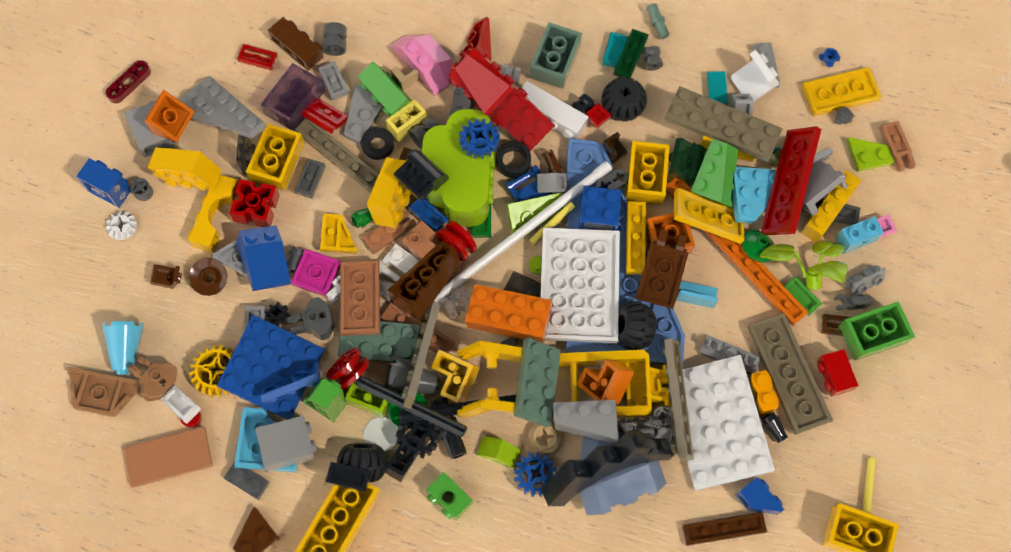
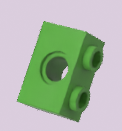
[426,472,473,521]

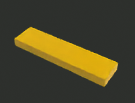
[626,201,646,275]

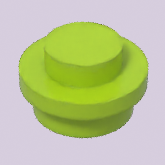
[529,256,542,275]

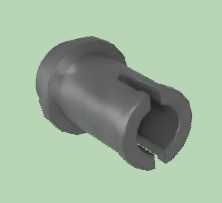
[287,247,303,273]

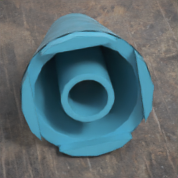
[102,321,144,375]

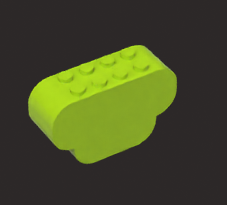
[422,109,496,227]

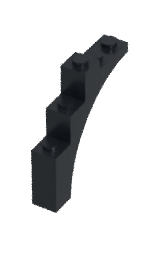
[541,431,674,506]

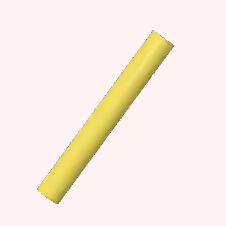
[529,202,575,245]
[862,457,876,514]

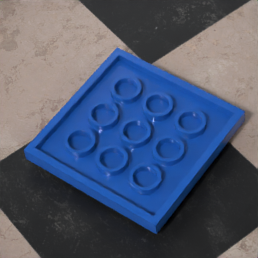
[216,315,325,420]

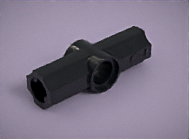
[431,397,467,460]

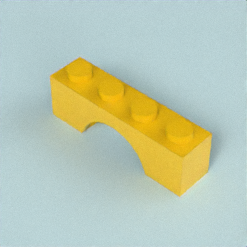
[801,170,862,243]
[188,175,238,253]

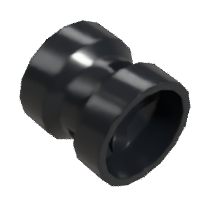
[570,94,595,114]

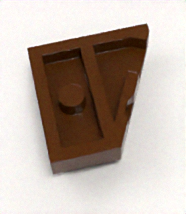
[233,507,280,552]

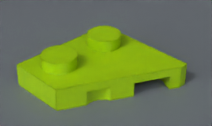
[846,137,894,172]

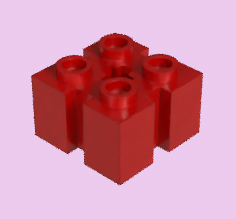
[229,179,280,227]

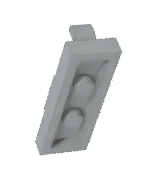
[699,335,761,375]

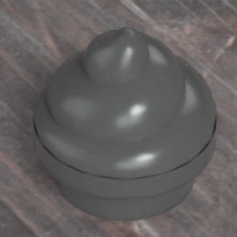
[835,106,855,124]

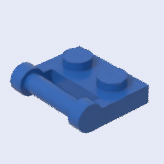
[504,165,553,202]

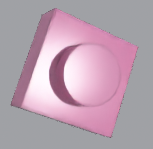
[877,214,897,239]

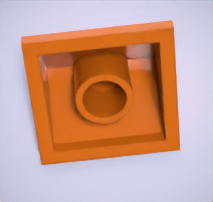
[144,90,195,143]

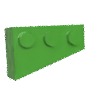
[691,139,738,207]
[302,378,347,423]

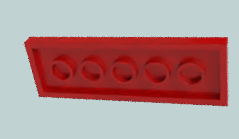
[760,126,822,235]

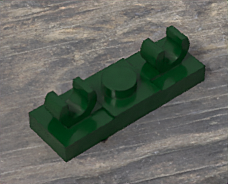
[613,28,649,79]

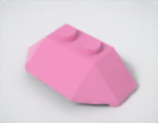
[391,34,452,96]

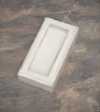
[161,385,201,424]

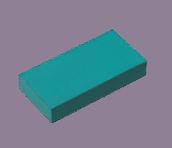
[602,32,628,68]
[707,71,728,106]

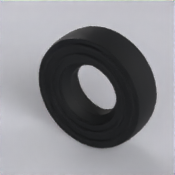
[361,127,395,160]

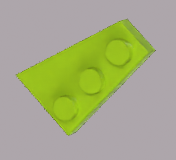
[506,193,564,234]

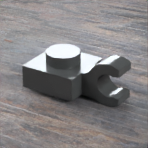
[834,294,872,311]

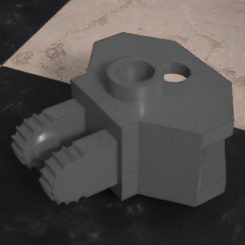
[288,297,335,340]

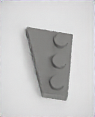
[344,84,384,145]

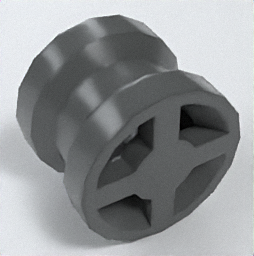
[130,178,153,201]

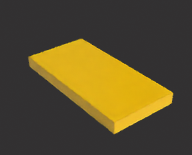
[801,67,882,117]
[674,187,744,244]

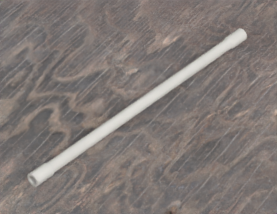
[424,161,612,314]

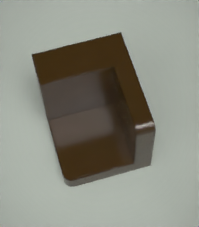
[602,132,628,164]

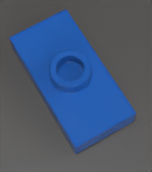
[408,198,448,234]

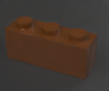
[268,17,323,71]

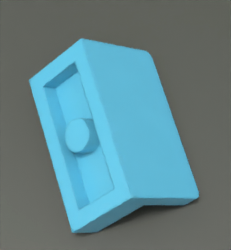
[676,281,718,308]

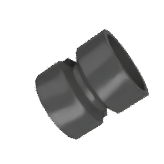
[323,22,347,56]
[408,115,439,150]

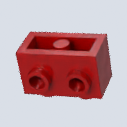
[817,349,859,397]

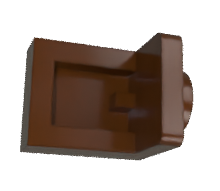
[150,264,182,289]

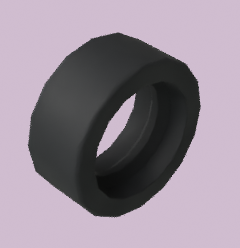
[496,141,531,178]

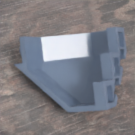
[579,427,666,516]

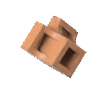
[402,221,436,259]

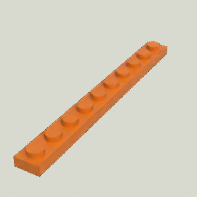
[666,175,809,326]

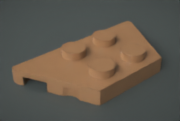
[67,367,141,418]

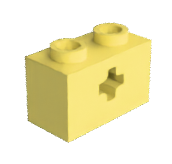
[386,99,427,143]

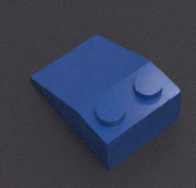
[236,225,291,291]

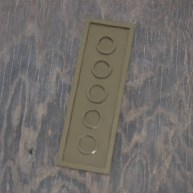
[664,86,783,162]
[747,313,833,435]

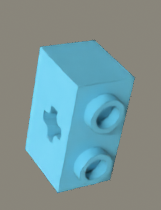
[835,217,884,254]

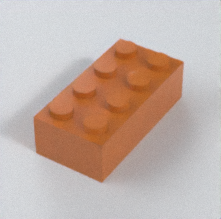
[465,284,553,343]

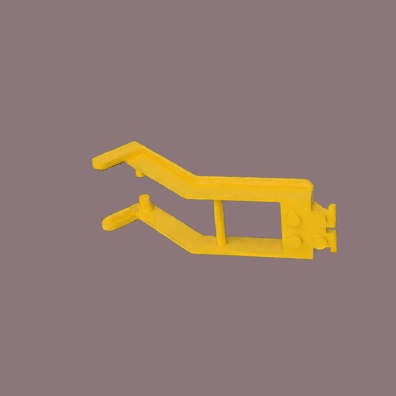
[457,340,671,418]

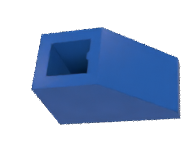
[735,477,785,515]

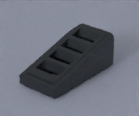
[385,444,418,482]

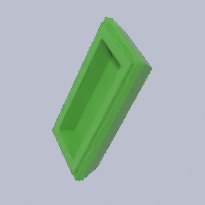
[784,276,822,316]

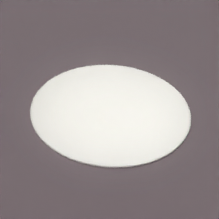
[363,417,398,452]

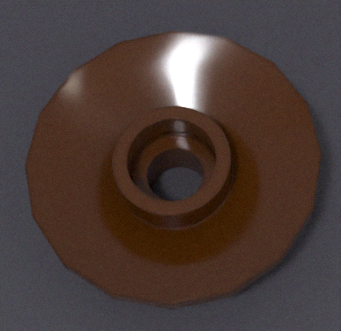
[189,258,228,296]

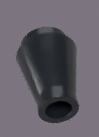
[760,412,788,443]

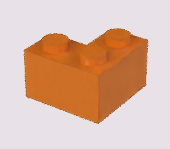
[577,360,635,407]

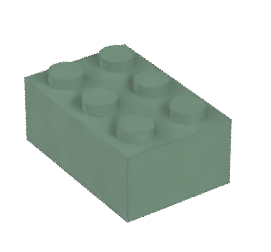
[530,22,582,88]

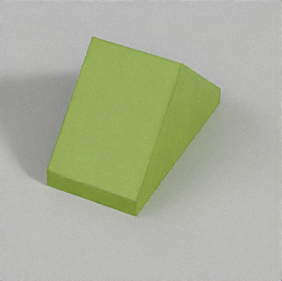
[476,436,521,469]

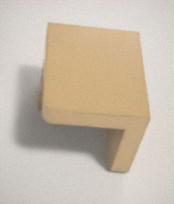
[391,66,420,91]

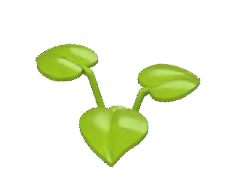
[760,241,848,290]

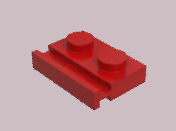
[302,98,348,134]

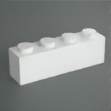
[522,81,589,139]

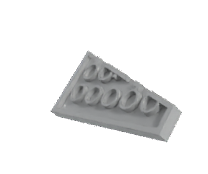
[178,76,267,138]

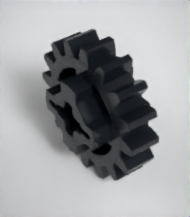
[396,420,440,459]

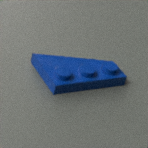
[260,361,321,403]

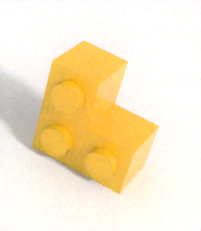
[431,350,480,403]

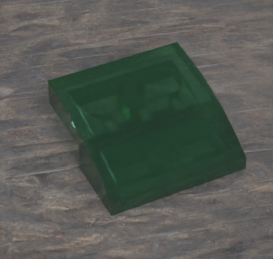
[668,138,708,184]

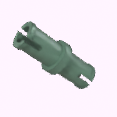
[646,3,670,40]

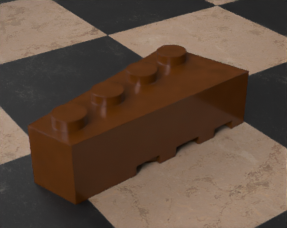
[387,241,461,321]

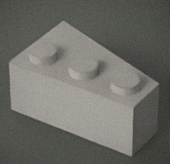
[553,400,618,445]

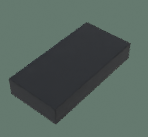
[325,462,372,493]

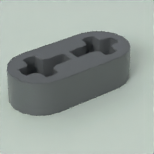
[595,169,628,190]

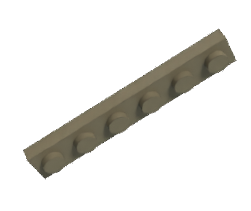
[295,119,379,193]
[402,301,441,409]
[663,338,694,461]

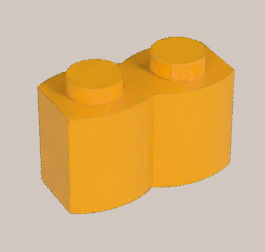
[748,370,779,416]

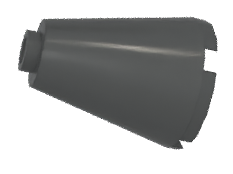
[385,356,440,394]

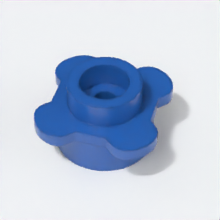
[819,48,840,67]

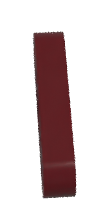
[106,60,151,103]

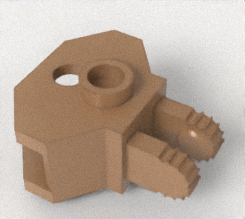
[128,355,177,402]

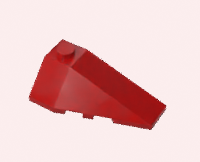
[448,17,492,84]

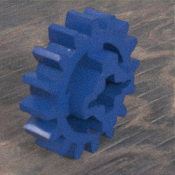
[459,119,500,159]
[514,452,557,497]

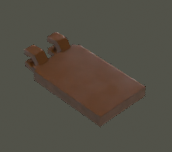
[635,229,689,309]

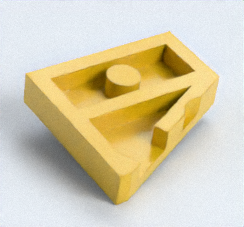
[320,213,357,254]

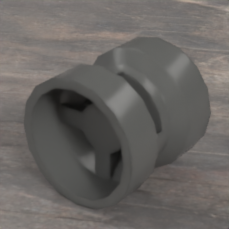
[642,46,663,71]

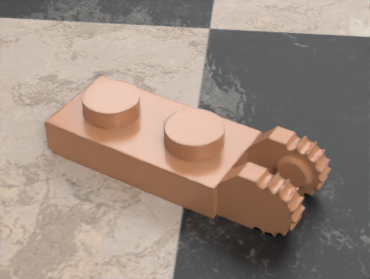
[879,121,916,172]
[362,210,416,254]

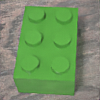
[839,301,915,361]

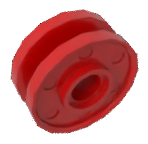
[436,220,477,262]
[326,348,369,389]

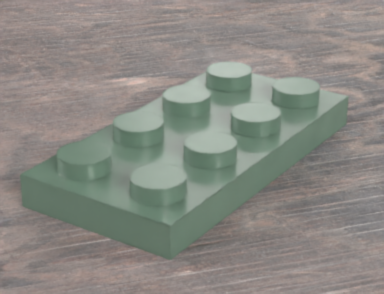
[337,321,420,363]
[514,338,561,427]

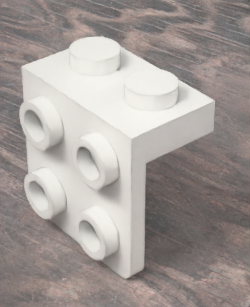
[731,50,780,102]

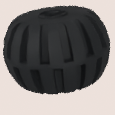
[601,77,647,122]
[618,302,657,350]
[337,443,388,482]

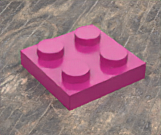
[291,249,341,297]

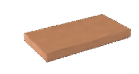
[340,260,380,336]
[124,427,213,488]

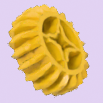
[189,344,234,398]

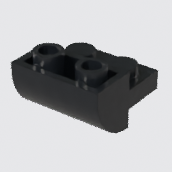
[393,151,449,202]

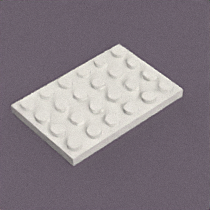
[540,228,620,343]
[666,355,775,491]

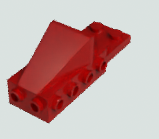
[449,47,555,151]

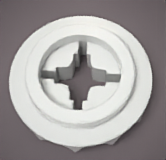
[105,211,137,240]

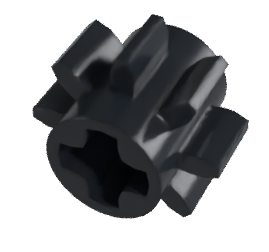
[265,302,291,327]

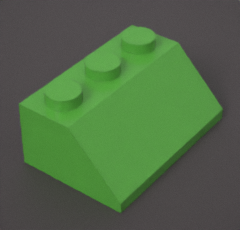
[357,61,412,117]

